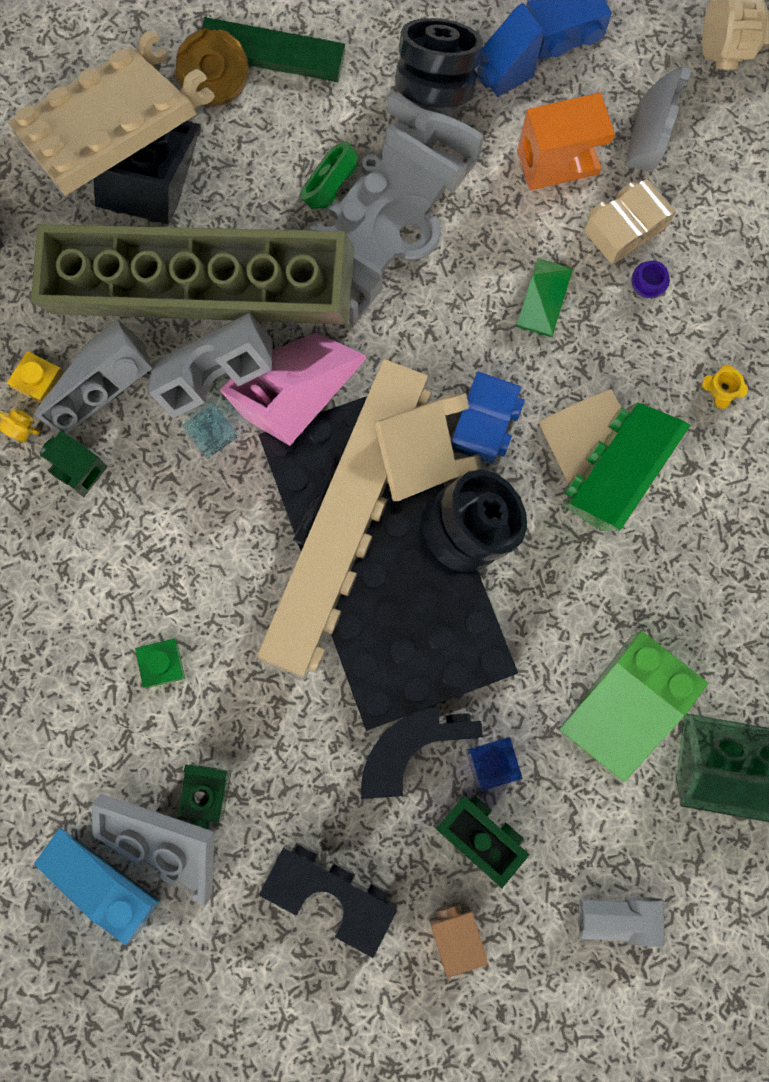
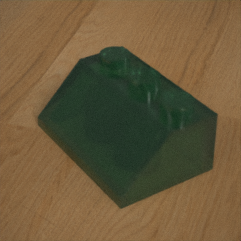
[676,713,769,822]

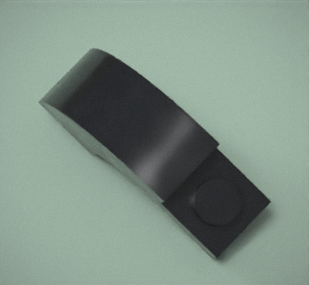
[361,707,483,799]

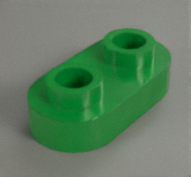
[300,142,358,209]

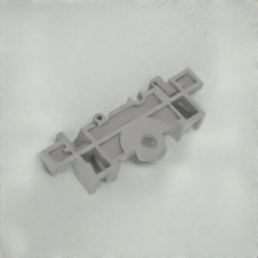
[283,91,484,330]

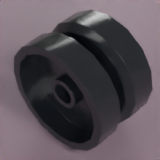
[395,18,483,108]
[422,469,527,573]

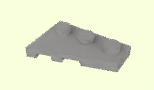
[92,794,215,907]

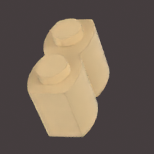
[584,179,676,264]

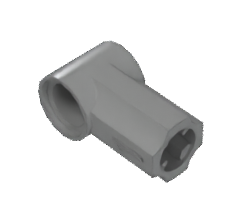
[578,897,664,947]

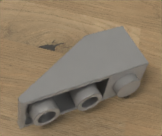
[35,319,152,434]

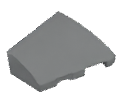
[624,66,692,172]

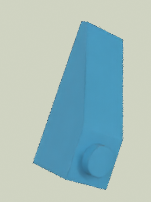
[34,828,161,945]

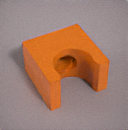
[517,92,615,191]

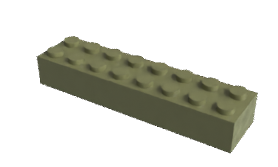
[31,224,354,325]

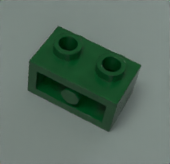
[433,794,530,888]

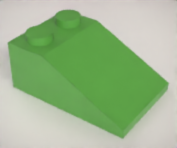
[559,631,709,782]

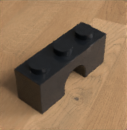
[259,842,397,958]

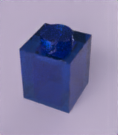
[465,737,523,791]

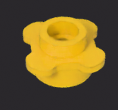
[702,365,748,409]
[0,408,40,443]

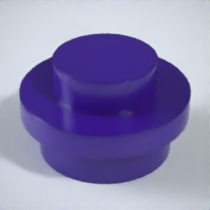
[631,260,670,299]

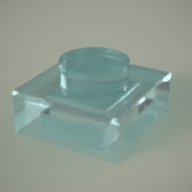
[182,403,238,459]

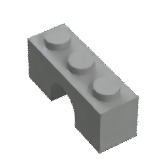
[149,312,273,418]

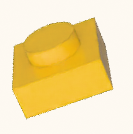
[7,351,64,403]

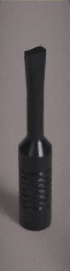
[293,455,341,546]

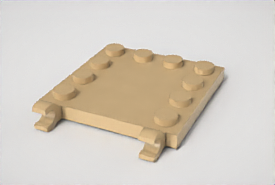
[7,30,215,196]

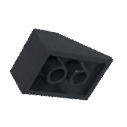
[93,121,201,225]

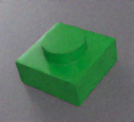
[135,638,185,689]

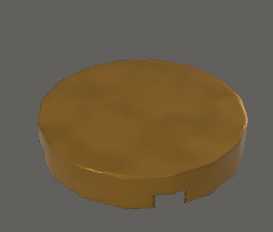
[175,28,249,106]

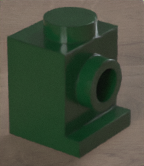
[40,431,107,498]
[177,764,232,829]

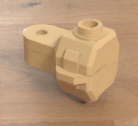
[702,0,769,70]

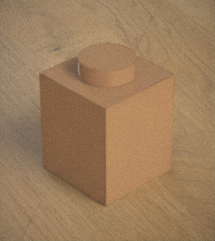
[429,903,489,978]

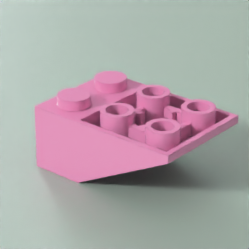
[220,332,367,446]

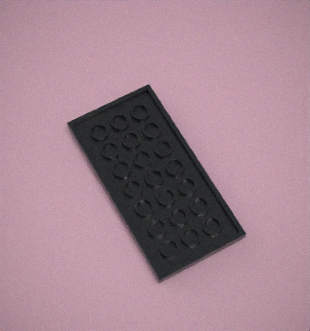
[258,396,518,731]

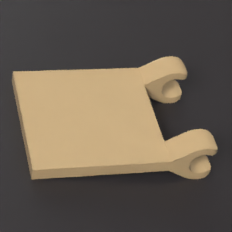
[374,393,482,501]

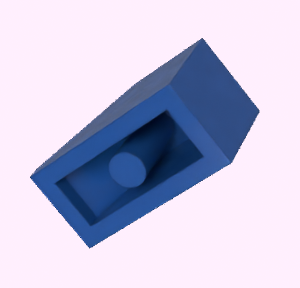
[477,3,544,97]

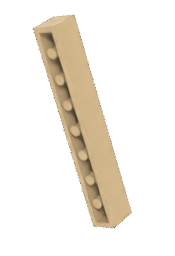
[257,359,432,679]

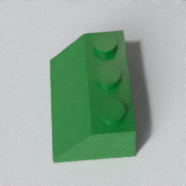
[562,402,691,531]

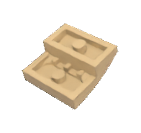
[538,389,621,483]

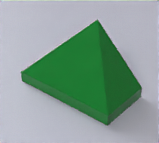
[516,258,573,337]

